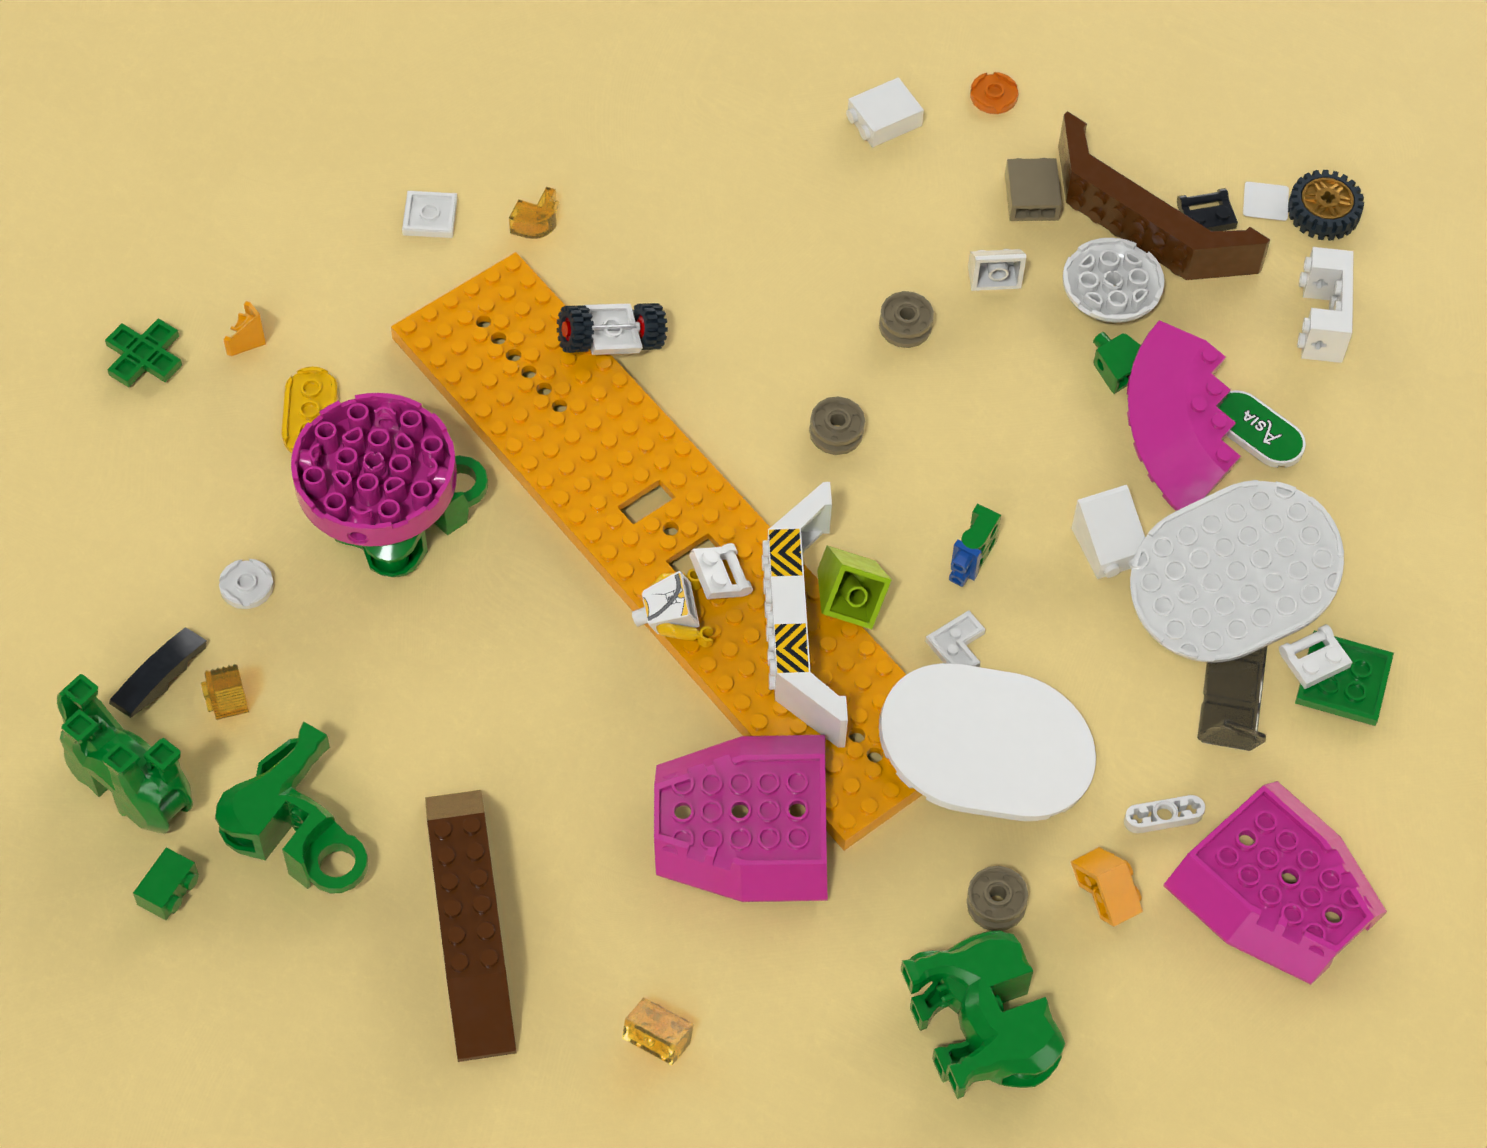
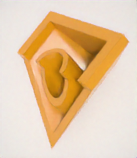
[224,301,266,356]

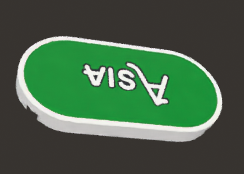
[1218,390,1306,468]

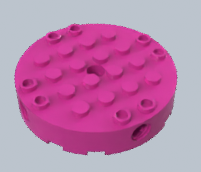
[291,393,457,546]

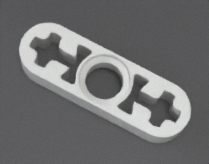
[1124,795,1205,834]

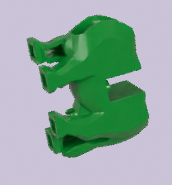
[57,674,193,834]
[901,930,1065,1099]

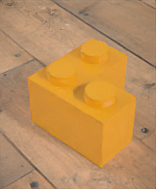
[1071,847,1143,927]

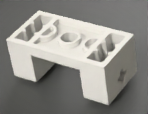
[1297,247,1353,363]

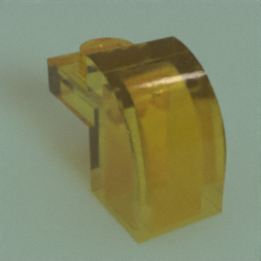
[509,187,559,239]

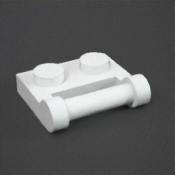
[689,543,753,599]
[1279,624,1352,689]

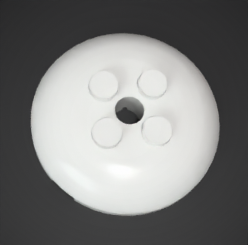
[1063,238,1164,323]

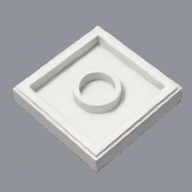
[402,191,458,238]

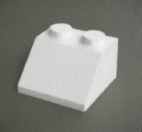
[968,249,1026,291]

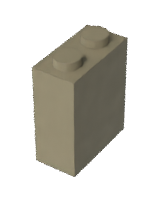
[1005,158,1062,221]

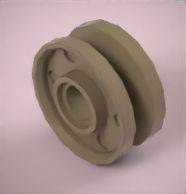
[879,291,934,348]
[809,396,865,455]
[966,866,1028,931]

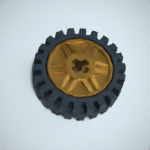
[1288,170,1364,241]

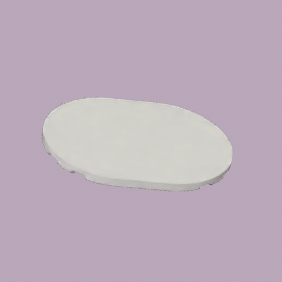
[1130,480,1344,662]
[879,663,1096,821]

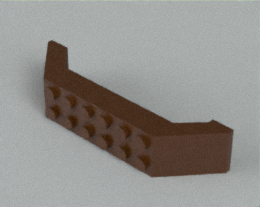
[1058,111,1270,280]
[425,790,517,1062]

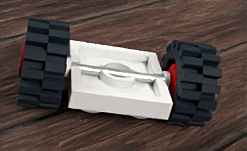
[557,303,668,355]

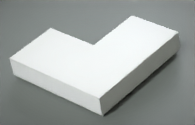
[925,610,985,667]

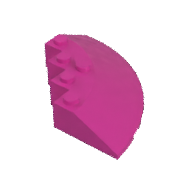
[1127,320,1241,511]

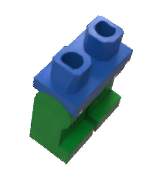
[949,503,1001,587]

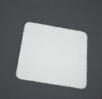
[1243,182,1289,221]

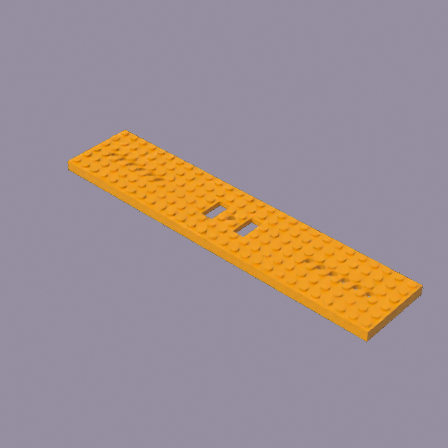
[391,252,922,851]

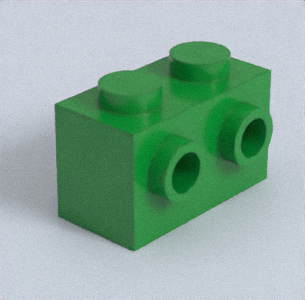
[133,847,199,920]

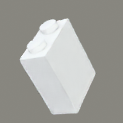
[846,77,924,148]

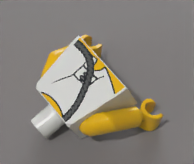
[632,568,713,647]

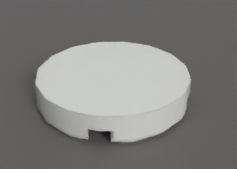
[219,559,274,609]

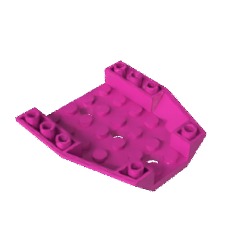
[654,735,828,902]
[1163,781,1387,985]

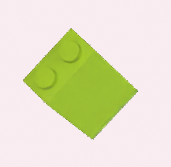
[817,545,892,629]

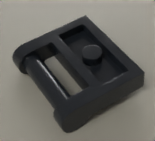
[1177,188,1238,231]

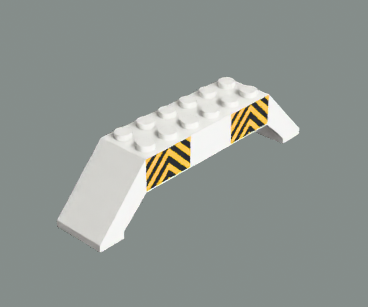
[762,482,848,748]

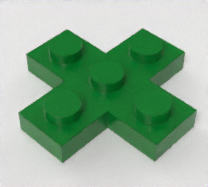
[105,318,182,388]

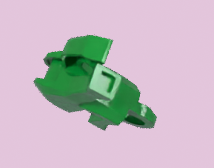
[334,455,488,577]
[215,722,368,894]

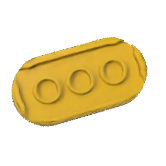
[282,366,338,453]

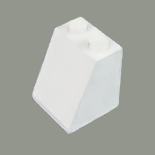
[1071,485,1145,579]

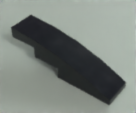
[109,627,207,718]

